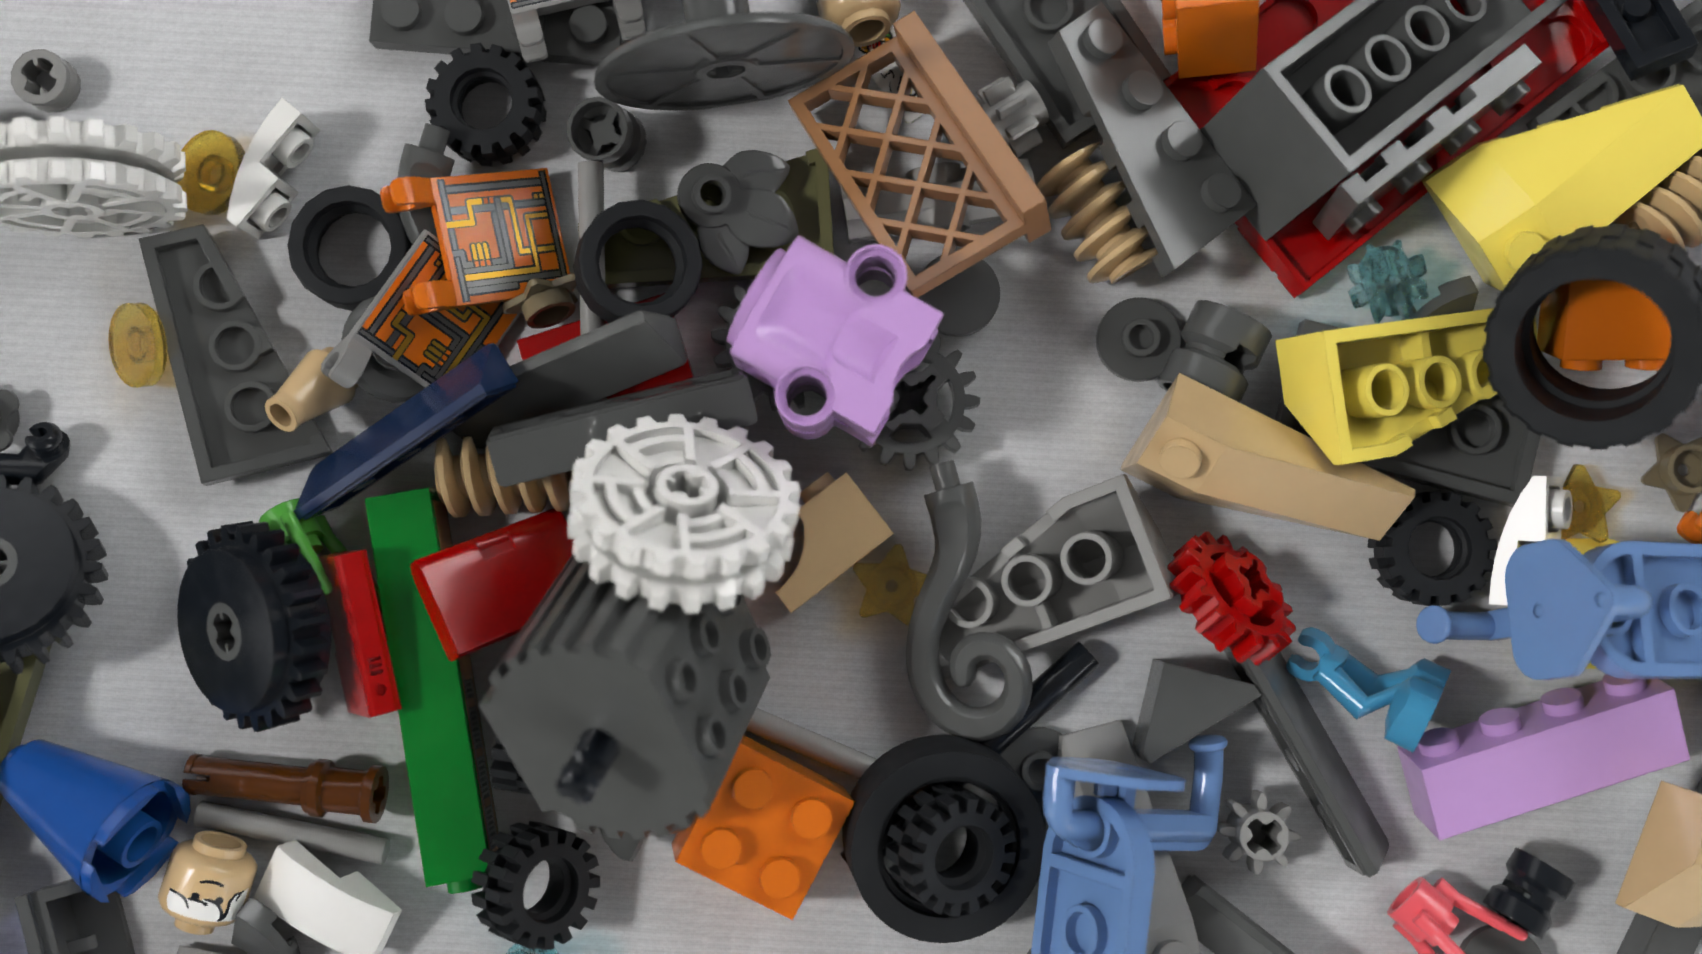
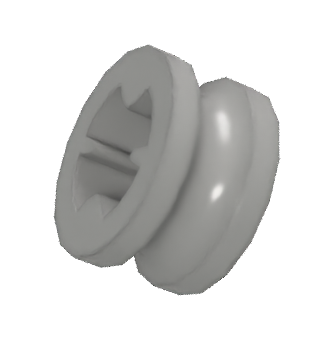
[11,49,81,113]

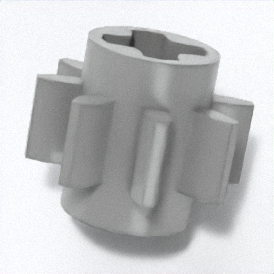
[976,76,1049,158]
[1217,790,1301,875]

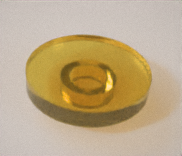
[177,130,245,216]
[108,302,167,388]

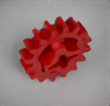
[1167,531,1296,666]

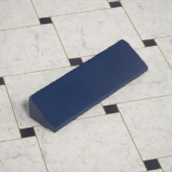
[294,343,519,520]

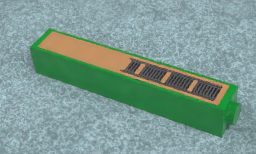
[364,487,499,894]

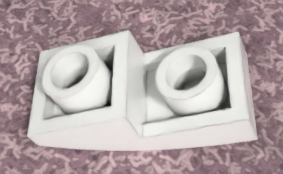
[227,98,320,240]
[1489,476,1573,605]
[254,839,402,954]

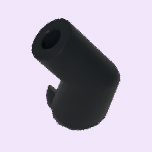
[0,422,70,486]

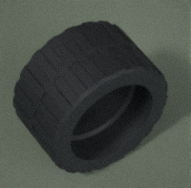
[1483,224,1702,450]

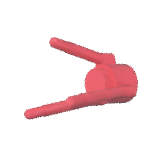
[1387,877,1528,954]

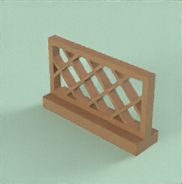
[788,10,1052,298]

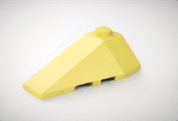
[1422,84,1702,291]
[1275,308,1538,465]

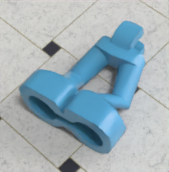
[1286,627,1451,753]

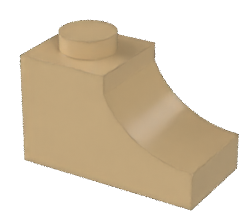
[775,472,894,613]

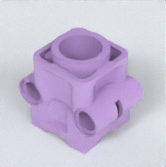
[727,235,944,447]

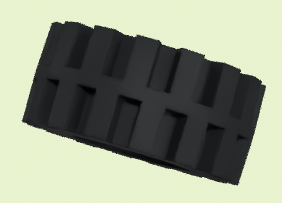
[425,43,547,166]
[1367,491,1498,606]

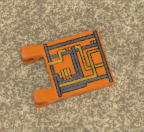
[380,168,574,316]

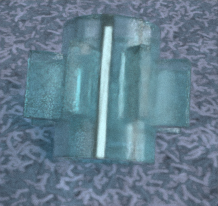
[1346,240,1430,323]

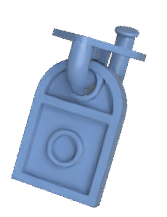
[1416,539,1702,680]
[1031,735,1228,954]

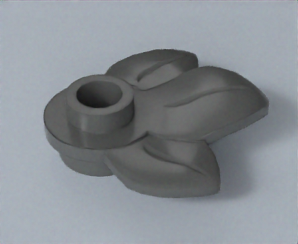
[677,150,799,275]

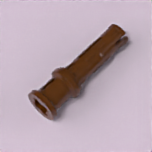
[182,753,389,824]

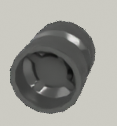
[1157,300,1272,402]

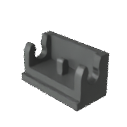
[14,878,135,954]

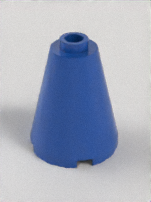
[0,739,191,903]

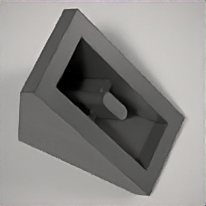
[1132,659,1261,764]

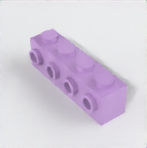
[1397,674,1690,840]

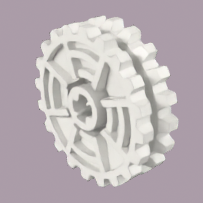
[0,116,188,238]
[567,414,801,613]

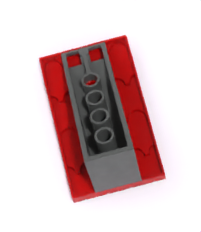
[1164,0,1610,298]

